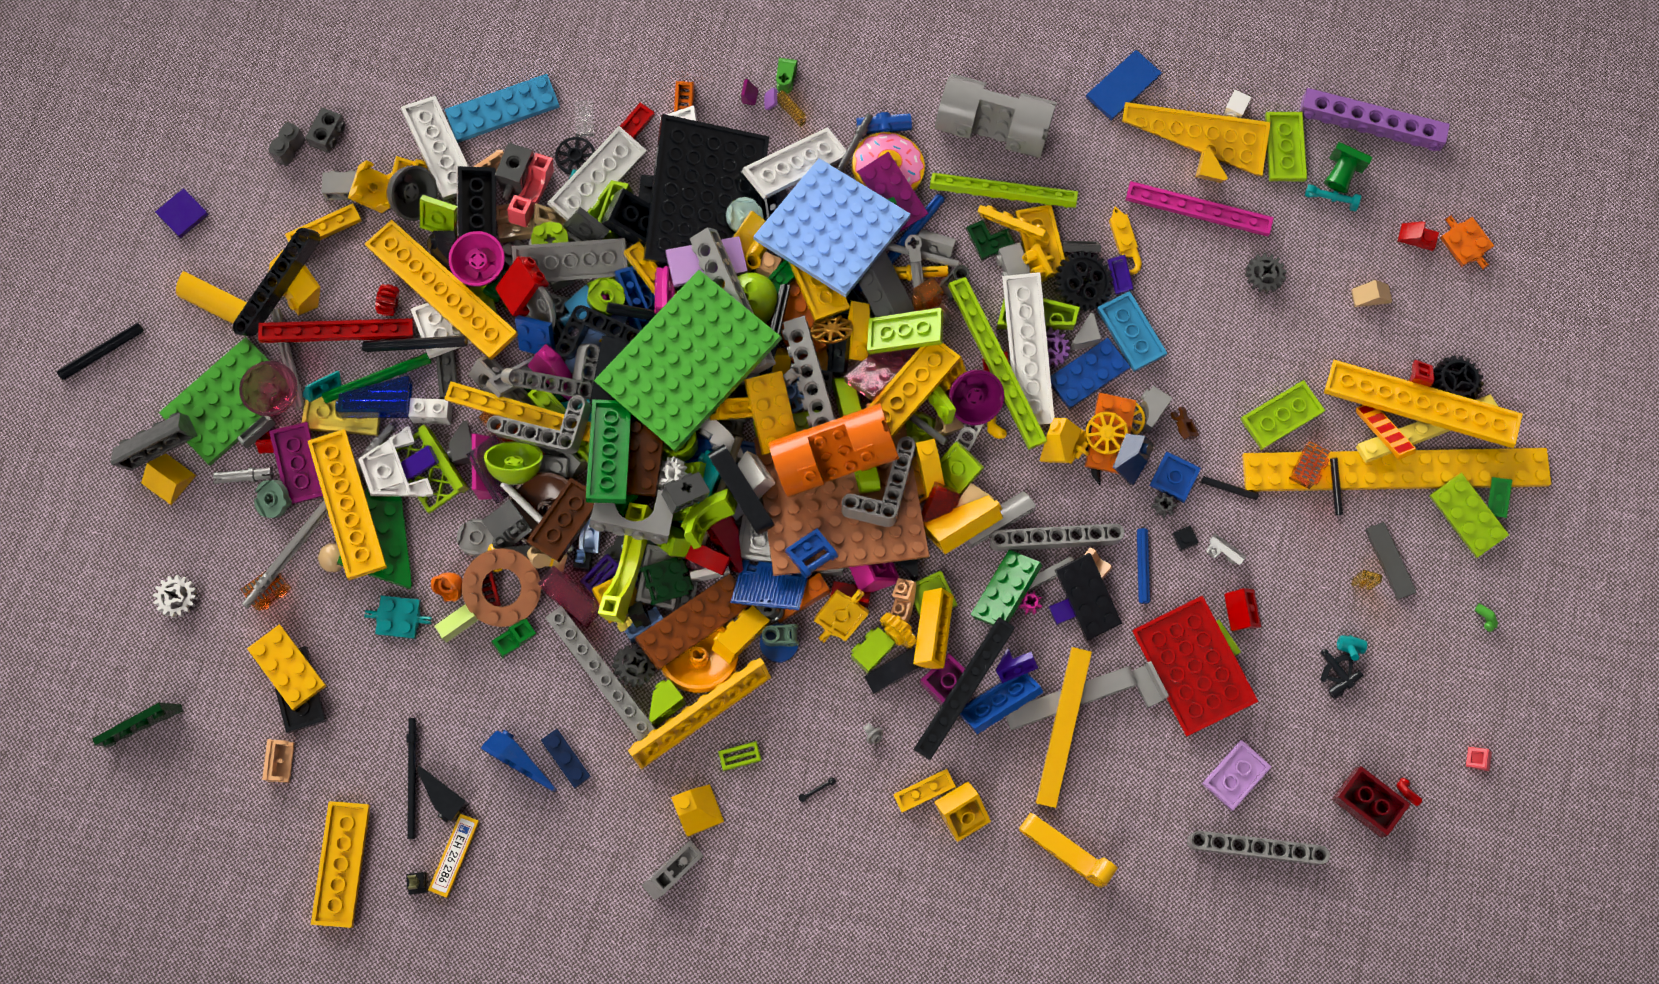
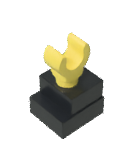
[617,601,651,632]

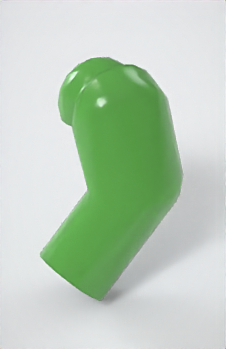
[1474,603,1498,632]

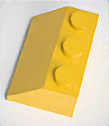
[269,249,321,316]

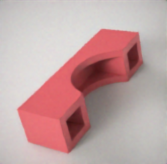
[507,153,554,227]

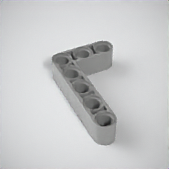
[501,343,600,399]
[487,396,591,454]
[841,436,915,527]

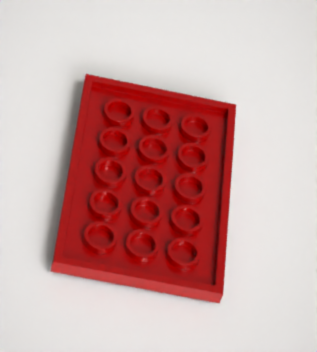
[1132,595,1259,737]

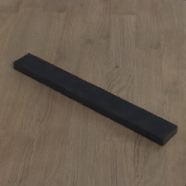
[913,617,1016,761]

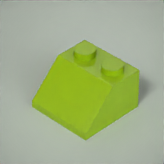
[649,679,686,728]

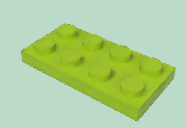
[1265,112,1307,182]
[867,308,943,354]
[1240,380,1325,450]
[1429,473,1509,558]

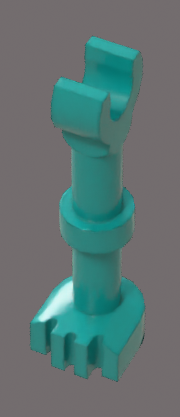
[1305,184,1361,212]

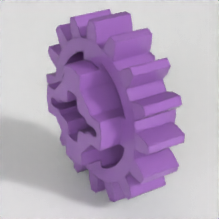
[1046,328,1070,368]

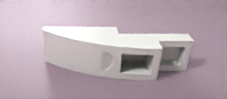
[698,418,744,463]

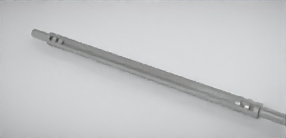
[242,424,395,609]

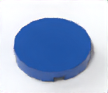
[760,623,798,663]

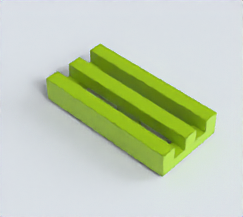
[718,741,762,772]

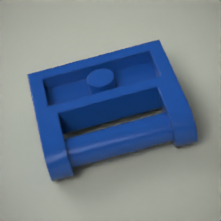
[785,528,838,578]

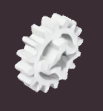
[657,457,687,493]
[153,575,198,618]

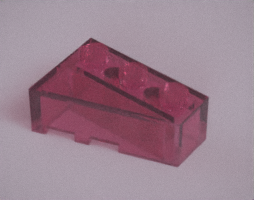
[538,566,599,628]

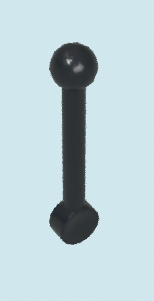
[799,777,836,802]

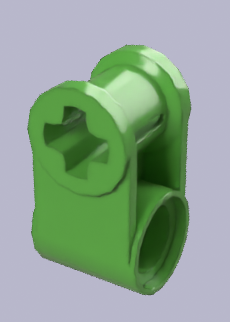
[776,58,798,94]

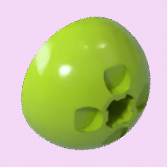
[737,272,777,323]
[484,441,543,485]

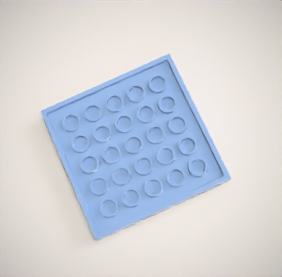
[753,158,911,298]

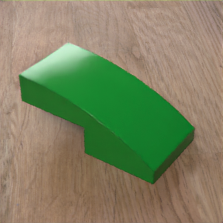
[492,619,536,658]

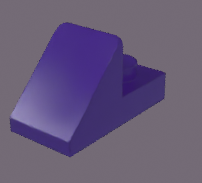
[996,648,1038,683]

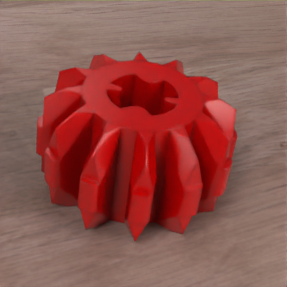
[375,284,400,316]

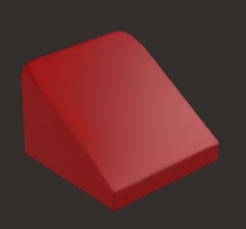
[256,430,274,454]

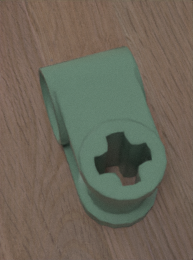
[762,624,800,647]

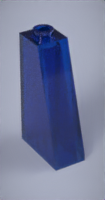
[335,376,413,418]

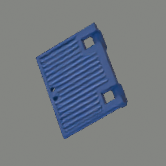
[731,560,808,610]

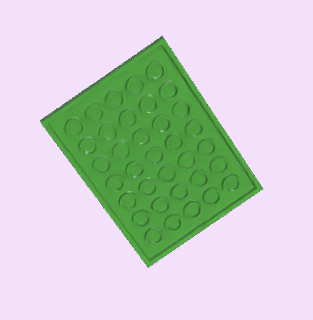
[594,270,782,452]

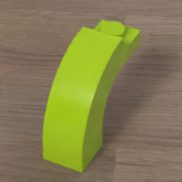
[681,489,738,549]

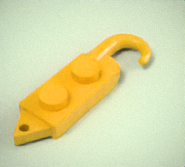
[1109,206,1142,275]

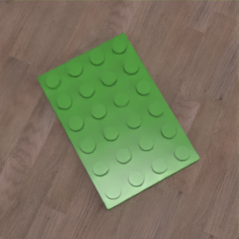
[159,337,291,466]

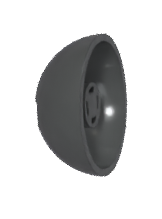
[387,165,438,221]

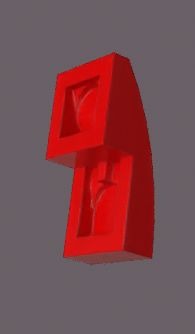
[685,544,731,575]

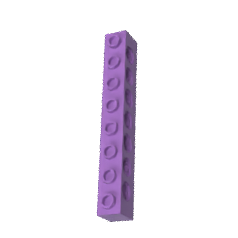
[1299,88,1450,151]

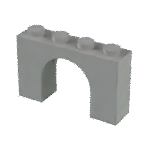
[589,490,673,544]

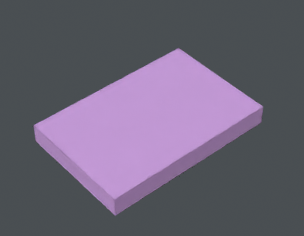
[1202,740,1271,811]

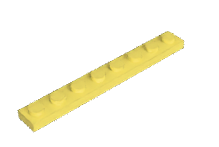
[1356,394,1498,463]

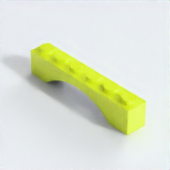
[598,502,653,623]

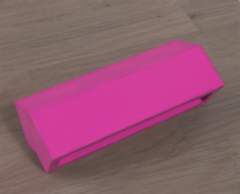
[654,266,675,314]

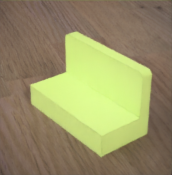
[434,604,478,643]

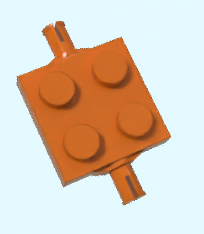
[1440,215,1494,270]

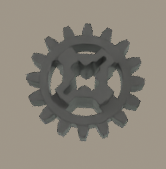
[1245,253,1287,294]
[612,645,655,688]

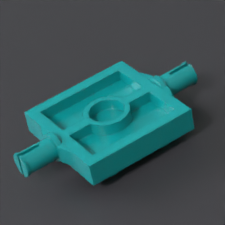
[364,595,432,639]

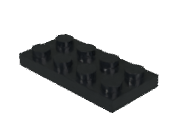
[1054,553,1122,640]
[274,646,327,734]

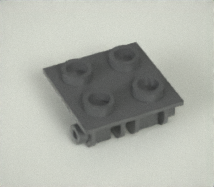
[482,499,533,549]

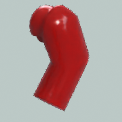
[1396,778,1423,806]

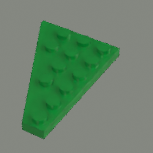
[337,487,412,589]

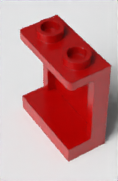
[495,256,549,316]

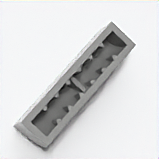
[965,491,1036,549]

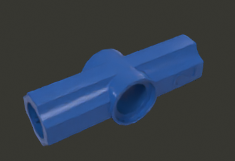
[856,112,912,134]

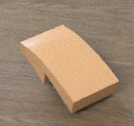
[890,578,916,623]

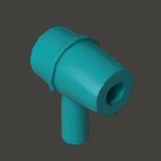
[1337,635,1367,661]

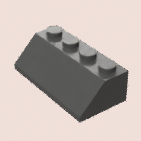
[858,250,915,317]
[111,413,197,471]

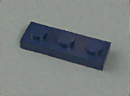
[541,729,591,789]

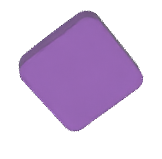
[764,88,778,110]

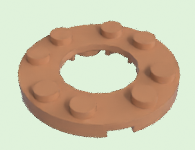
[462,548,541,627]

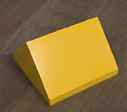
[1195,147,1228,183]
[141,454,196,506]

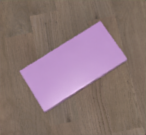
[665,236,748,287]

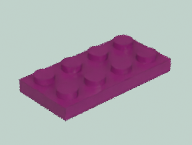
[857,151,928,233]
[269,422,323,505]

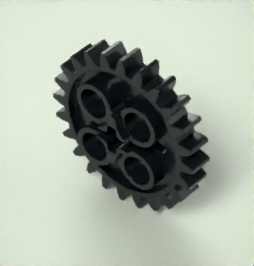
[1054,251,1114,312]

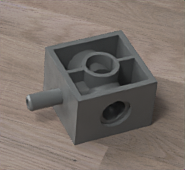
[495,142,534,201]

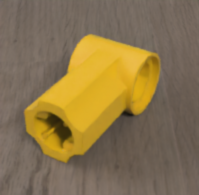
[744,240,767,273]

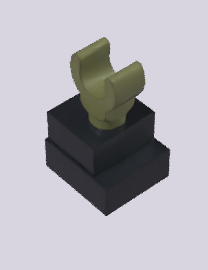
[406,872,428,895]

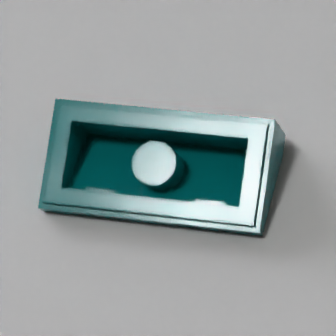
[302,370,342,402]

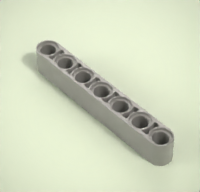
[990,524,1124,551]
[1006,666,1137,730]
[1187,831,1330,865]

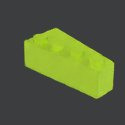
[996,298,1080,330]

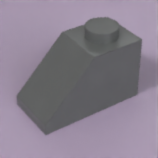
[447,420,472,467]

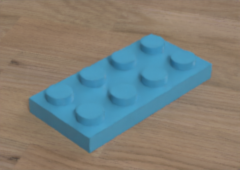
[1097,291,1167,372]

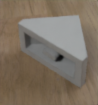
[1070,313,1101,351]

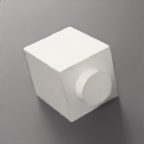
[1222,90,1251,118]

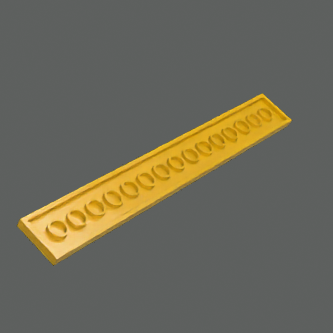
[1242,448,1551,492]

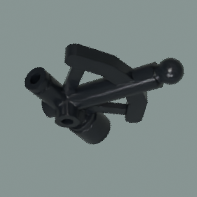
[1320,649,1364,700]

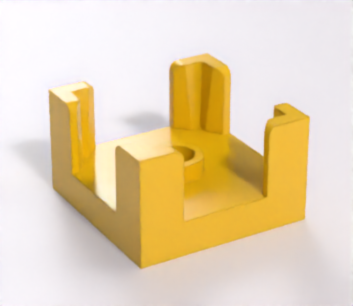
[348,160,394,213]

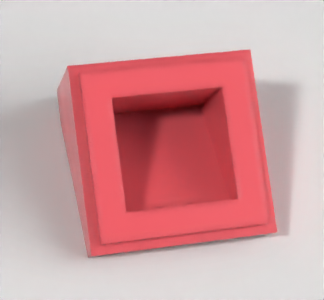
[1466,747,1492,771]

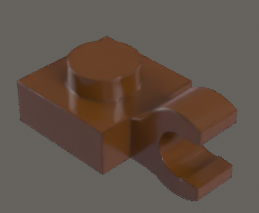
[1170,407,1200,440]

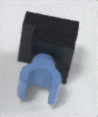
[572,549,594,572]

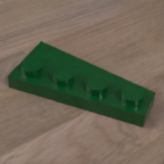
[92,702,183,748]

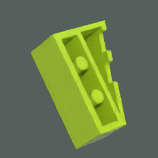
[587,180,634,240]

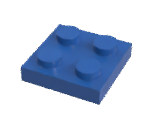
[515,315,555,354]
[1149,451,1201,503]

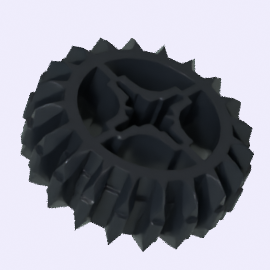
[1431,355,1484,400]

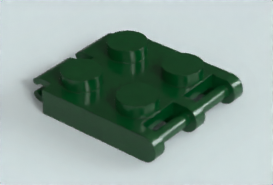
[640,557,694,606]

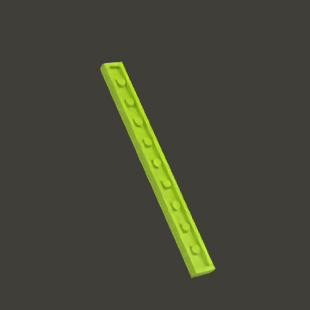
[948,277,1047,450]

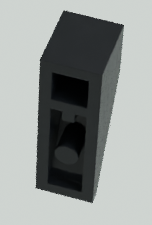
[427,231,464,284]
[864,647,924,694]
[417,766,470,823]

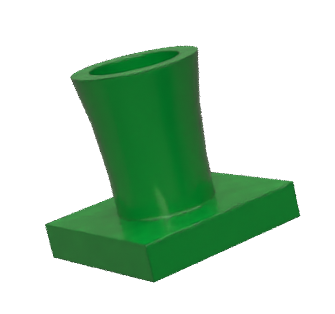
[1324,142,1373,193]

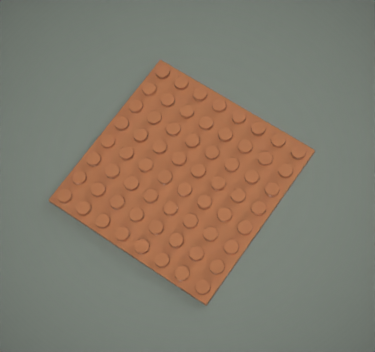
[754,424,929,576]

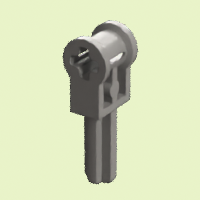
[905,235,925,290]

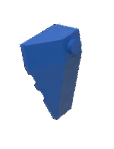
[481,730,557,793]

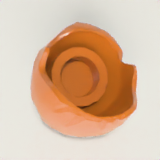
[431,572,462,602]

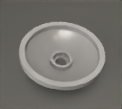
[525,286,556,329]

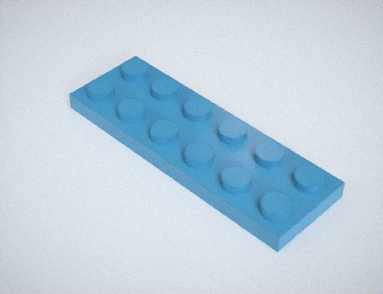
[444,74,560,143]

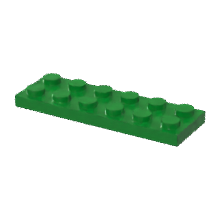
[586,399,631,504]

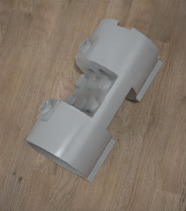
[935,73,1057,158]

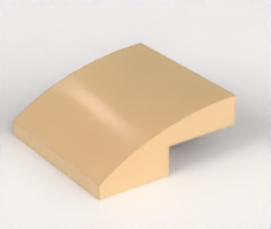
[496,204,535,243]

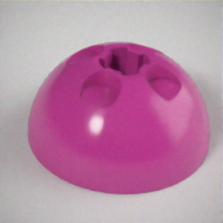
[449,231,505,287]

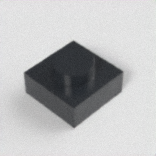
[1172,526,1199,552]

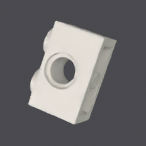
[408,398,453,425]

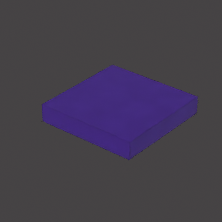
[155,188,209,239]

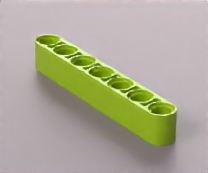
[832,376,880,494]

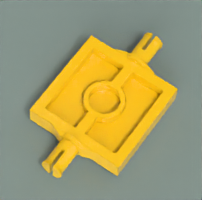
[814,589,869,643]

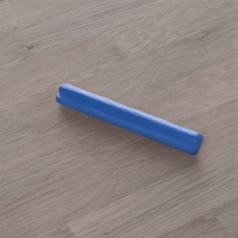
[1136,528,1150,604]

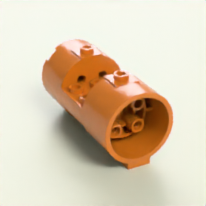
[769,403,899,497]

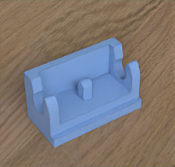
[625,606,663,643]

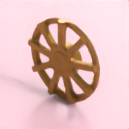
[811,316,853,344]

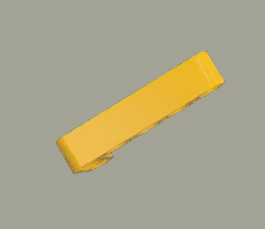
[1019,813,1118,888]

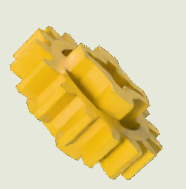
[879,612,917,649]

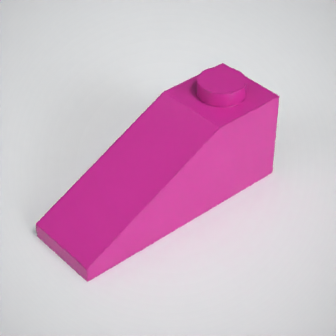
[527,344,582,401]

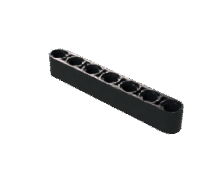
[233,228,320,337]

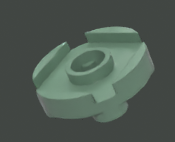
[254,480,292,518]

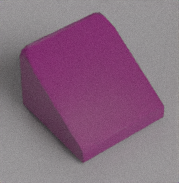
[741,79,758,105]

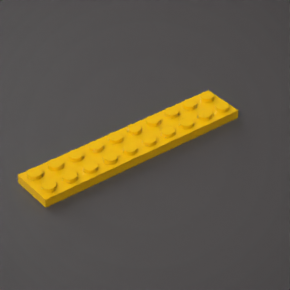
[365,220,518,360]
[1324,360,1523,448]

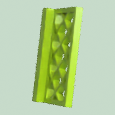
[396,425,469,514]

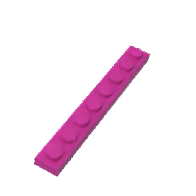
[1125,181,1274,237]

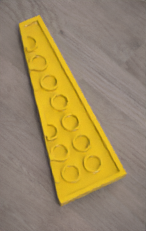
[1122,102,1271,176]

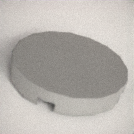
[457,519,494,557]

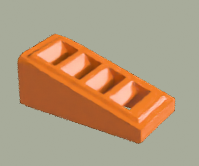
[674,81,695,112]

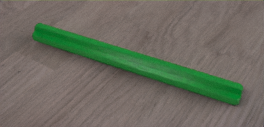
[322,353,431,403]

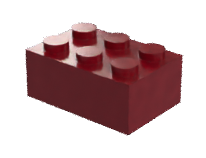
[1332,766,1411,838]

